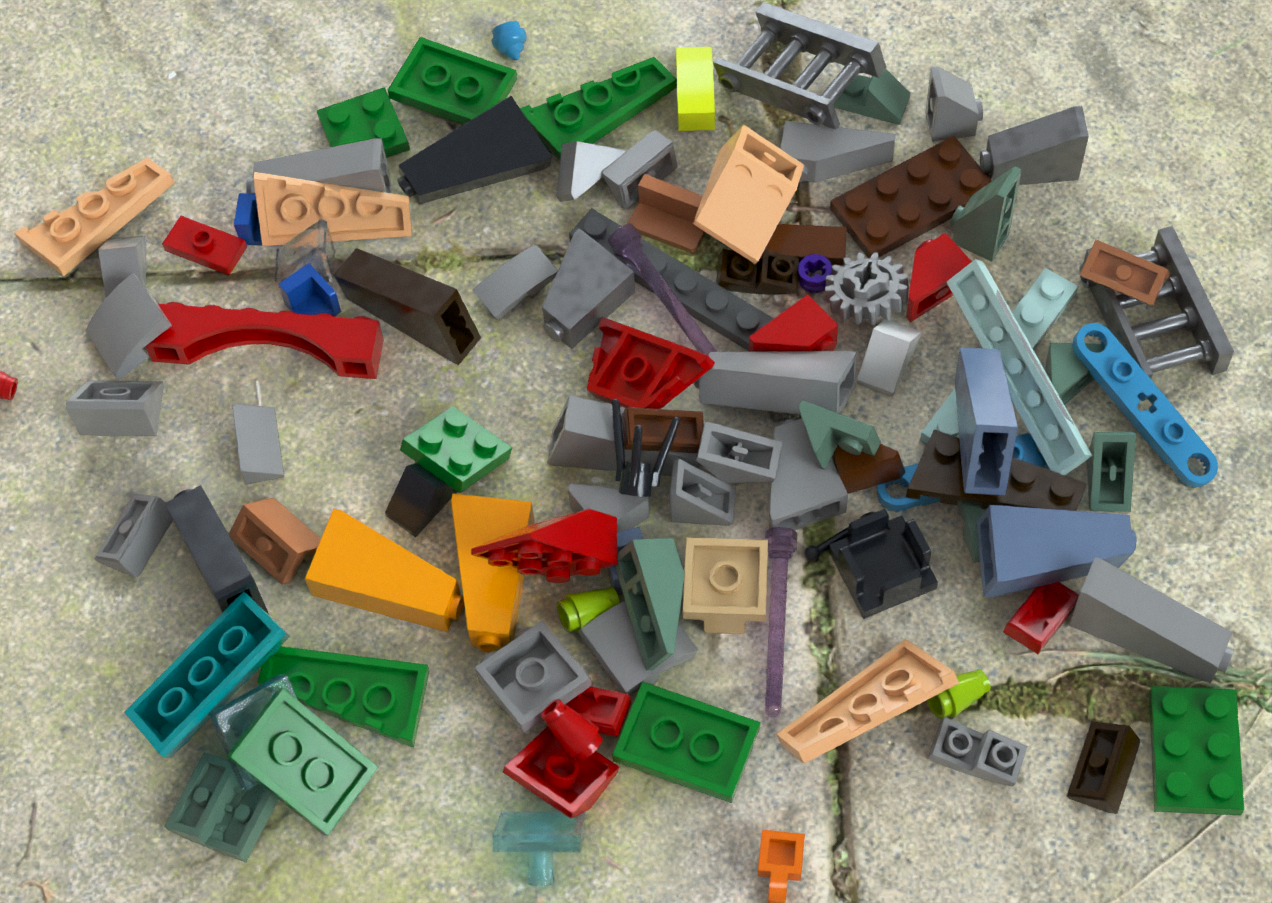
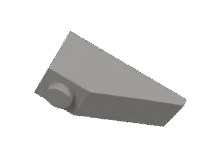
[780,121,896,183]

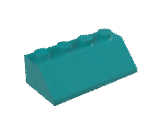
[124,591,290,758]

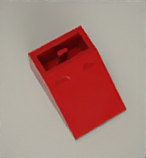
[471,508,617,583]

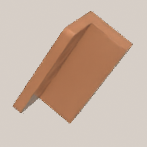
[627,174,706,253]
[1080,239,1170,307]
[229,498,321,585]

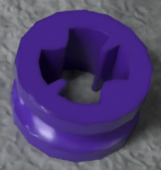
[798,254,832,293]

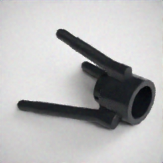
[612,399,680,497]

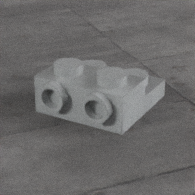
[474,621,592,733]

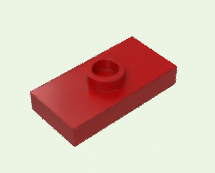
[162,215,247,275]
[1003,582,1079,655]
[542,686,631,737]

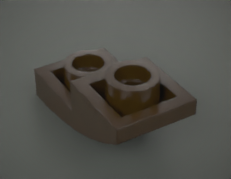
[716,249,799,295]

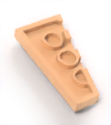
[14,157,175,276]
[253,172,412,246]
[776,639,959,764]

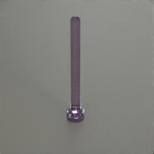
[608,223,717,355]
[765,527,798,718]

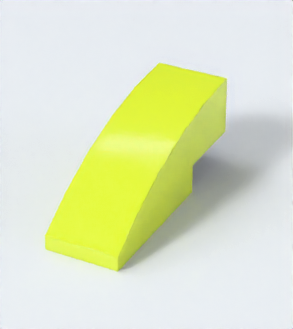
[676,47,715,131]

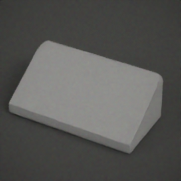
[602,130,678,210]
[232,404,284,484]
[94,494,173,577]

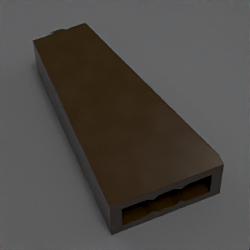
[333,248,481,365]

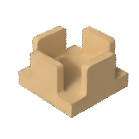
[683,537,768,634]

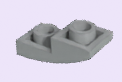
[472,244,558,320]
[927,717,1028,786]

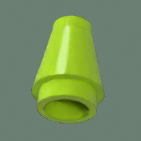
[557,587,620,633]
[926,669,991,719]

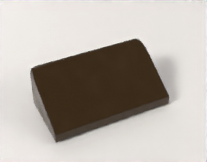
[1067,721,1140,814]

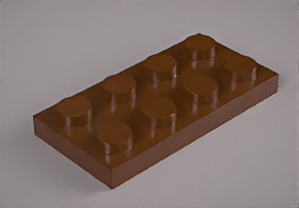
[830,135,992,258]

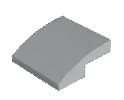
[85,272,172,380]
[579,601,698,694]

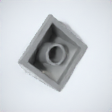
[66,380,164,436]

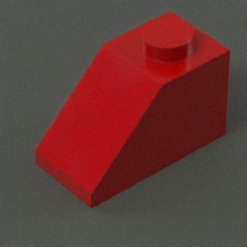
[906,233,972,322]
[748,294,838,352]

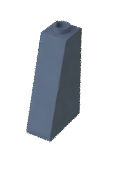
[955,347,1018,495]
[976,505,1137,598]

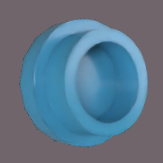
[491,21,527,60]

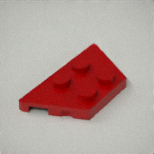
[586,317,715,409]

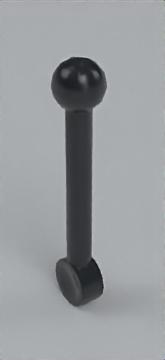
[804,511,875,561]

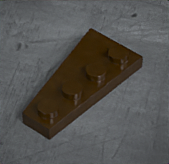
[906,429,1087,511]

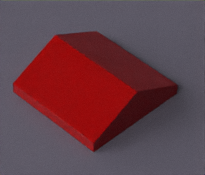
[503,726,620,819]

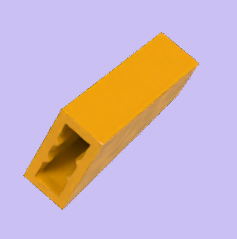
[451,493,535,653]
[305,508,464,632]

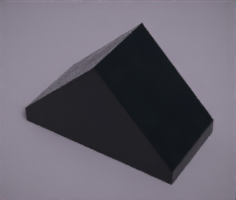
[385,463,457,537]

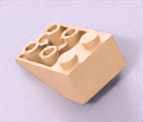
[693,124,804,264]

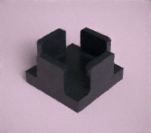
[829,509,938,619]

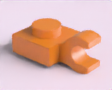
[758,830,805,903]

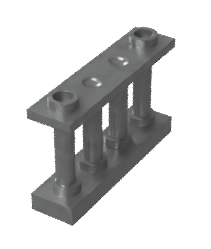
[713,2,887,130]
[1079,226,1234,379]

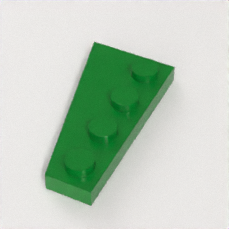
[520,57,677,160]
[257,646,429,748]

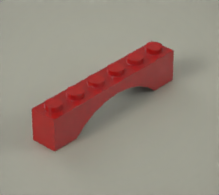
[145,302,384,379]

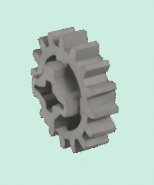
[825,252,909,325]

